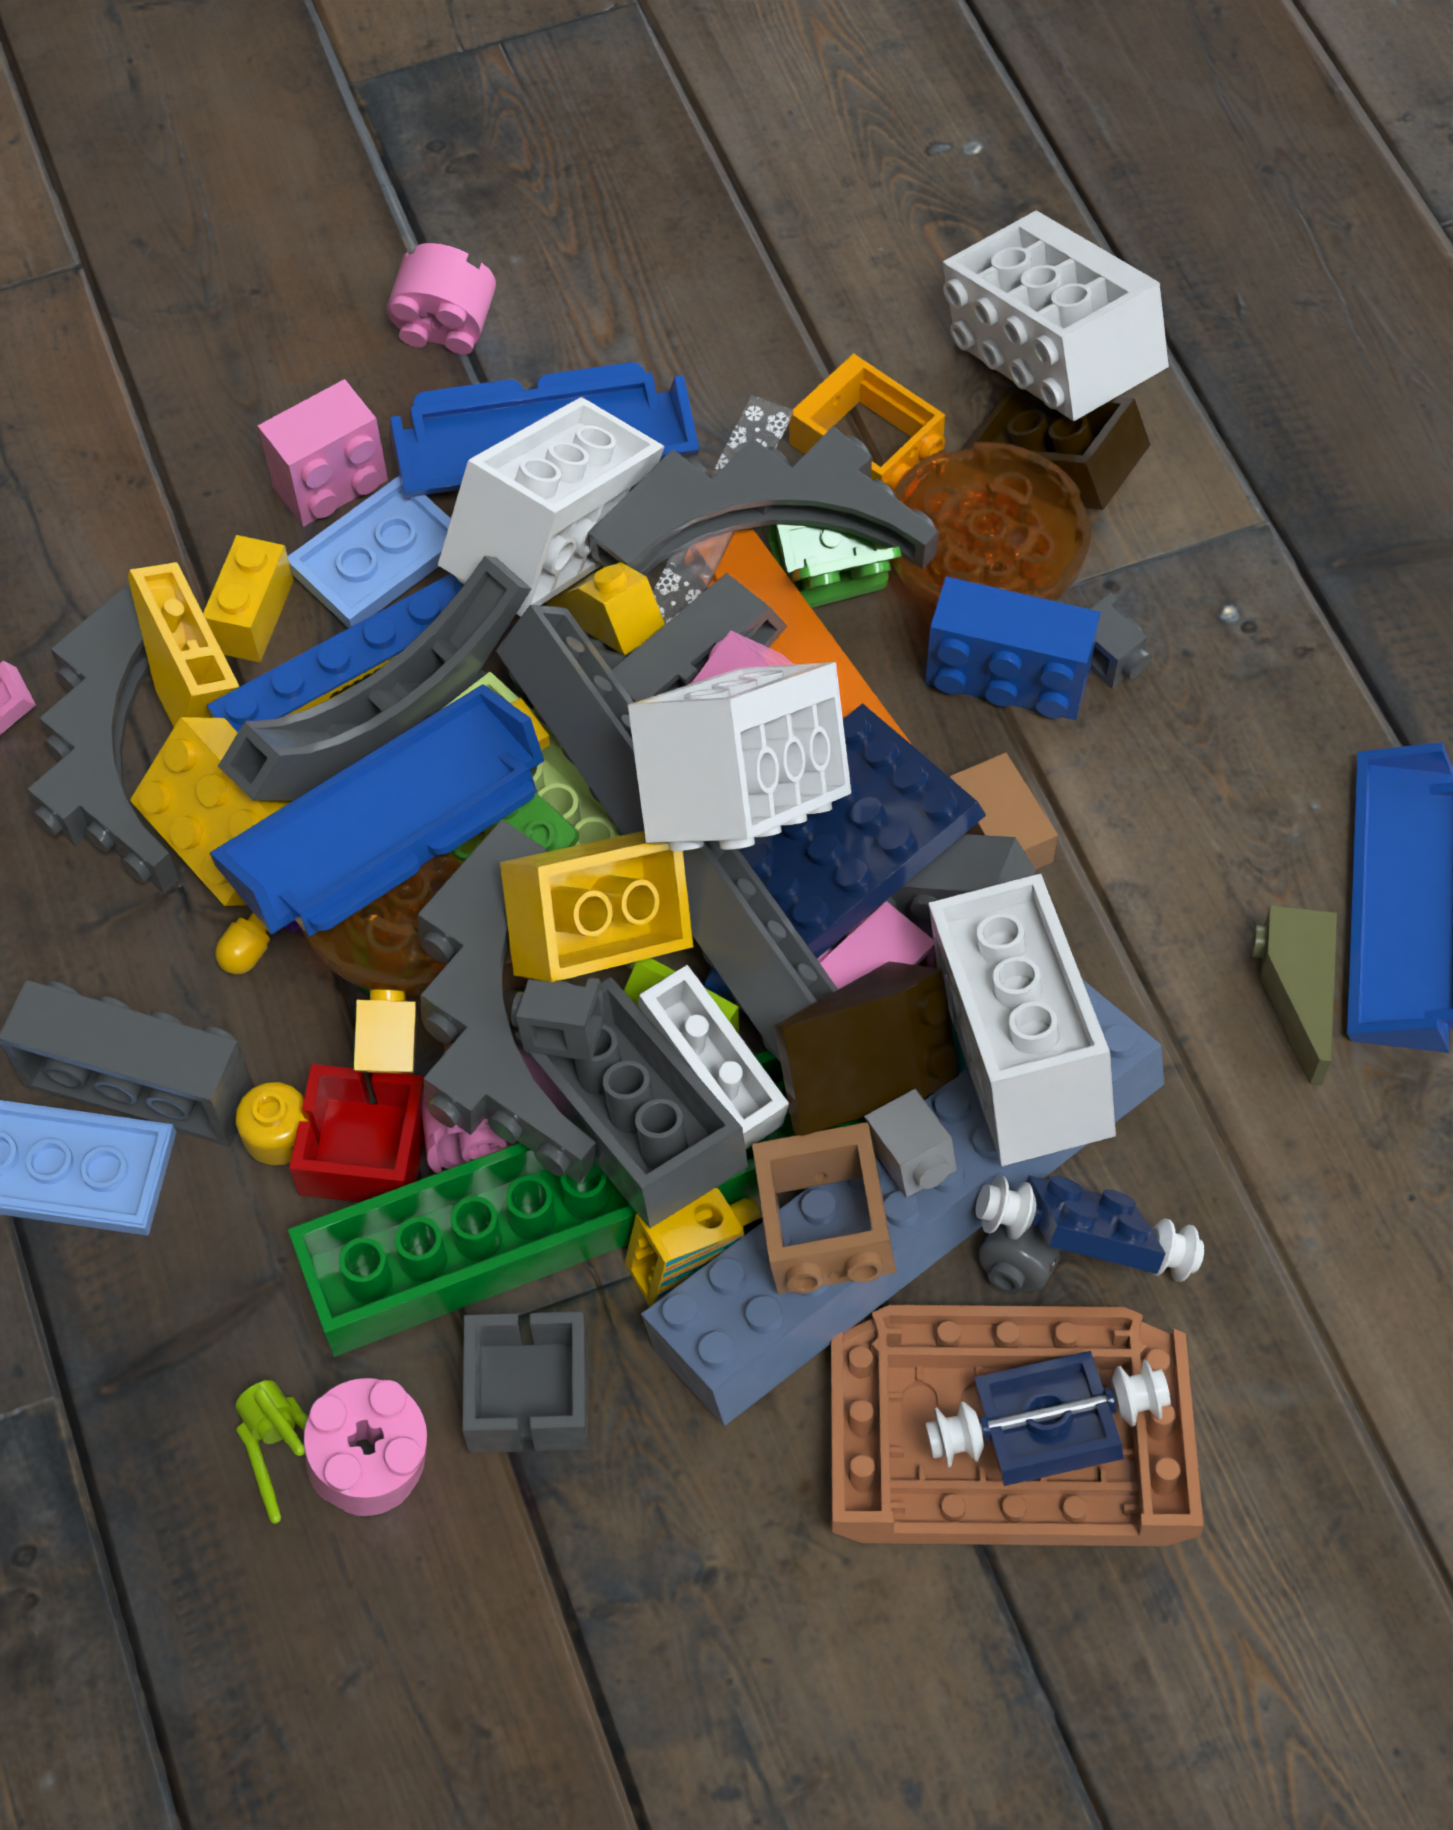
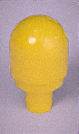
[215,913,270,975]

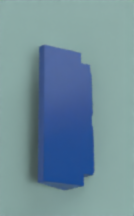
[389,362,700,498]
[210,684,544,937]
[1347,742,1453,1053]

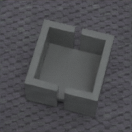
[463,1311,589,1453]

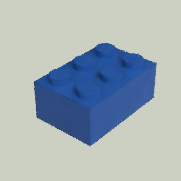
[925,576,1101,720]

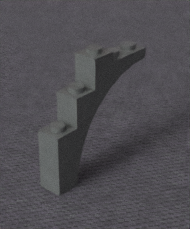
[589,426,938,575]
[218,556,532,800]
[27,583,179,893]
[418,820,596,1183]

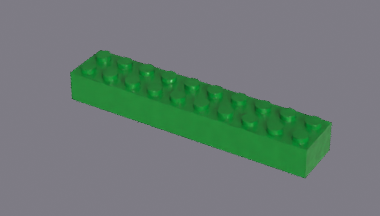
[288,1050,866,1357]

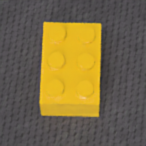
[130,717,294,906]
[500,831,693,982]

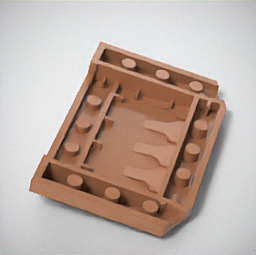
[831,1305,1204,1546]

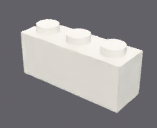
[638,965,789,1149]

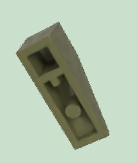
[1251,905,1337,1085]

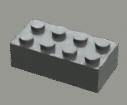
[514,977,748,1228]
[0,980,254,1147]

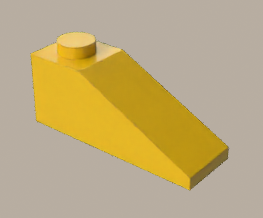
[127,562,240,727]
[546,562,665,656]

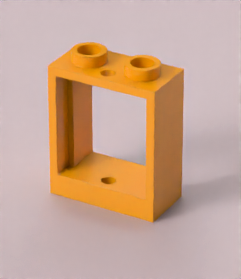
[789,353,946,494]

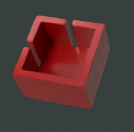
[289,1064,424,1202]

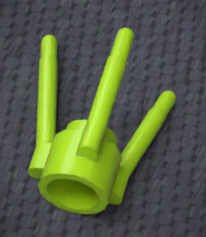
[235,1380,308,1524]

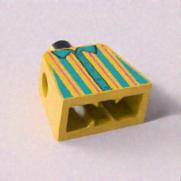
[624,1187,763,1307]

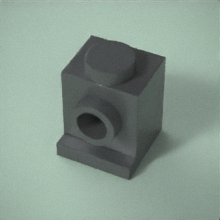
[1090,593,1152,689]
[511,978,607,1061]

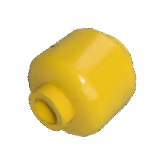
[236,1082,309,1166]

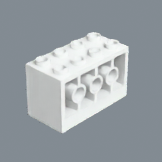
[942,210,1169,421]
[438,397,665,616]
[628,662,851,851]
[928,874,1116,1166]

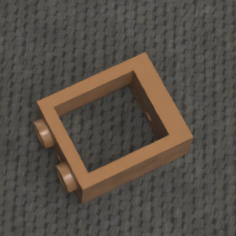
[752,1122,897,1295]

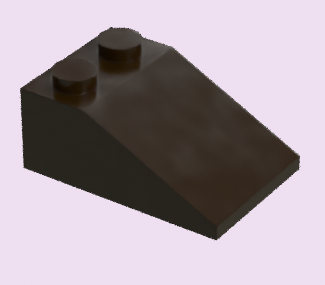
[961,387,1150,510]
[774,961,959,1136]

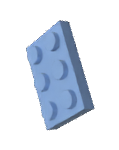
[288,476,451,628]

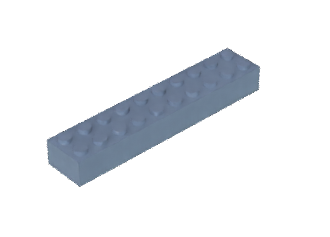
[641,980,1164,1426]

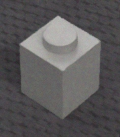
[865,1089,957,1198]

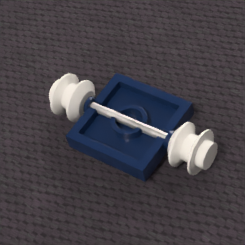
[976,1175,1204,1282]
[925,1351,1171,1486]

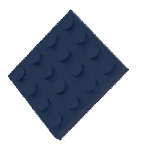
[739,703,986,959]

